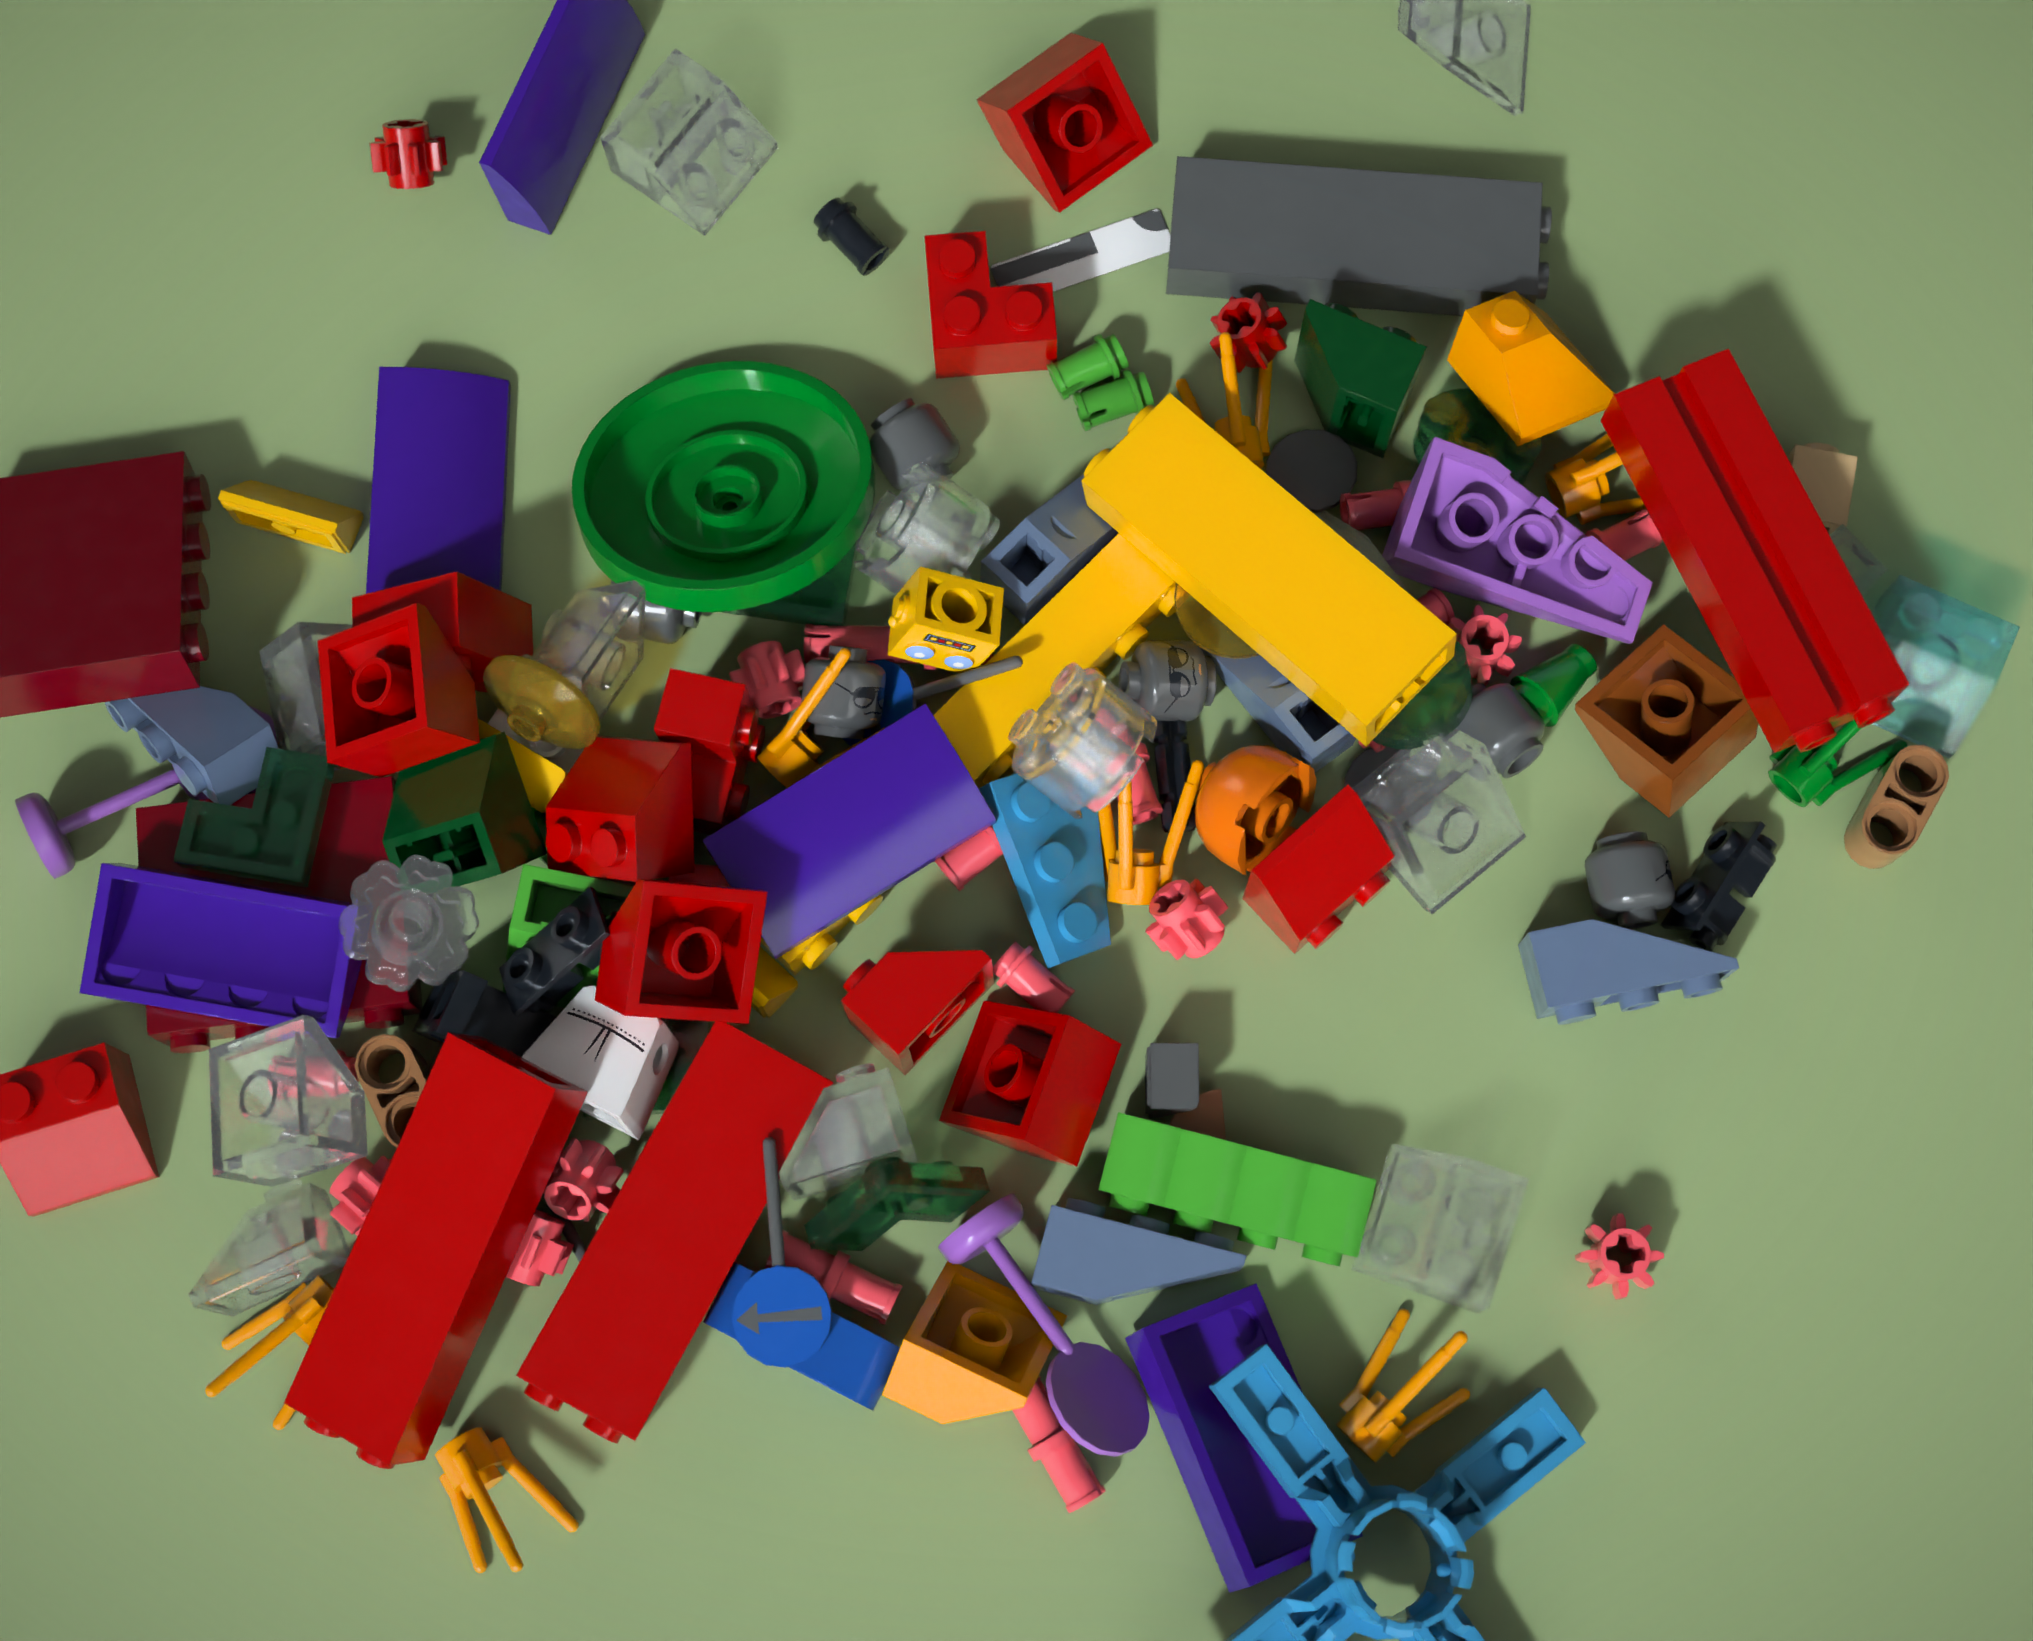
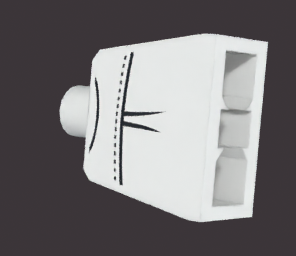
[522,985,679,1140]

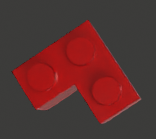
[924,231,1057,379]
[352,571,534,692]
[654,668,765,835]

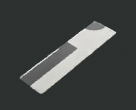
[991,209,1170,292]

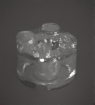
[854,462,1000,595]
[1008,662,1157,819]

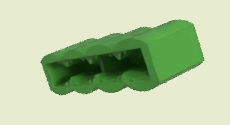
[1099,1112,1377,1267]

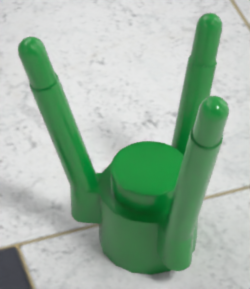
[1768,720,1908,807]

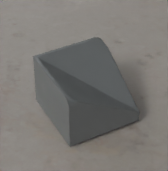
[1145,1043,1199,1118]

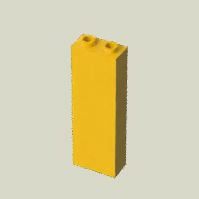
[1081,393,1457,746]

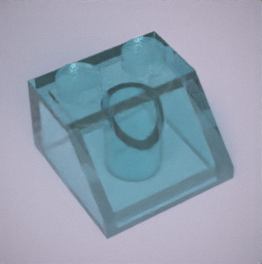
[1872,575,2020,758]

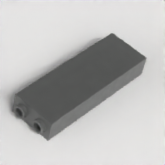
[1166,156,1552,316]

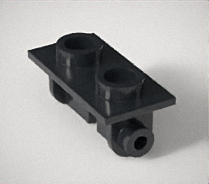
[1661,821,1777,952]
[499,887,617,1017]

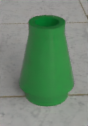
[1510,644,1597,727]

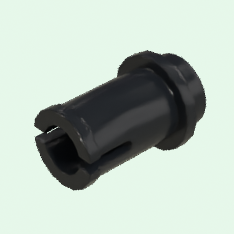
[814,198,890,276]

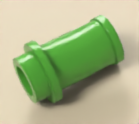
[1046,334,1129,400]
[1072,369,1154,432]

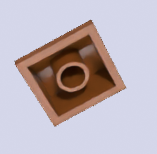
[1575,624,1758,818]

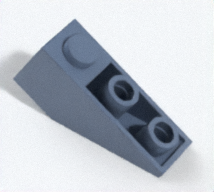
[980,474,1118,625]
[1188,616,1356,773]
[104,686,286,810]
[1518,919,1739,1025]
[1031,1198,1246,1305]

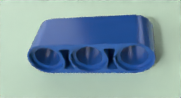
[703,1262,900,1411]

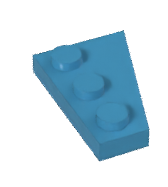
[979,750,1111,969]

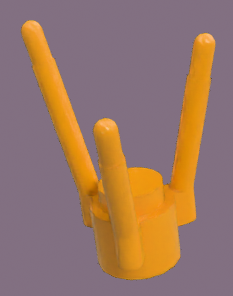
[1176,332,1273,469]
[1545,433,1647,525]
[757,648,885,788]
[1096,760,1204,905]
[205,1275,334,1430]
[1336,1308,1471,1463]
[435,1427,579,1573]

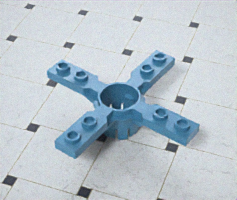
[1209,1344,1586,1641]

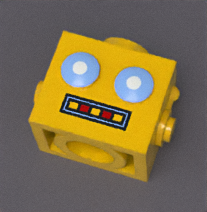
[887,566,1004,673]

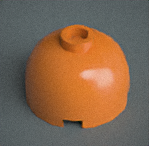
[1195,745,1317,875]

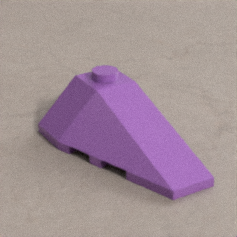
[1378,437,1653,644]

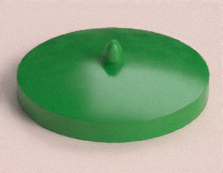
[571,361,876,612]

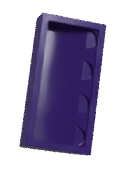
[479,0,645,235]
[366,367,511,594]
[702,704,996,959]
[79,863,373,1038]
[1125,1283,1363,1593]

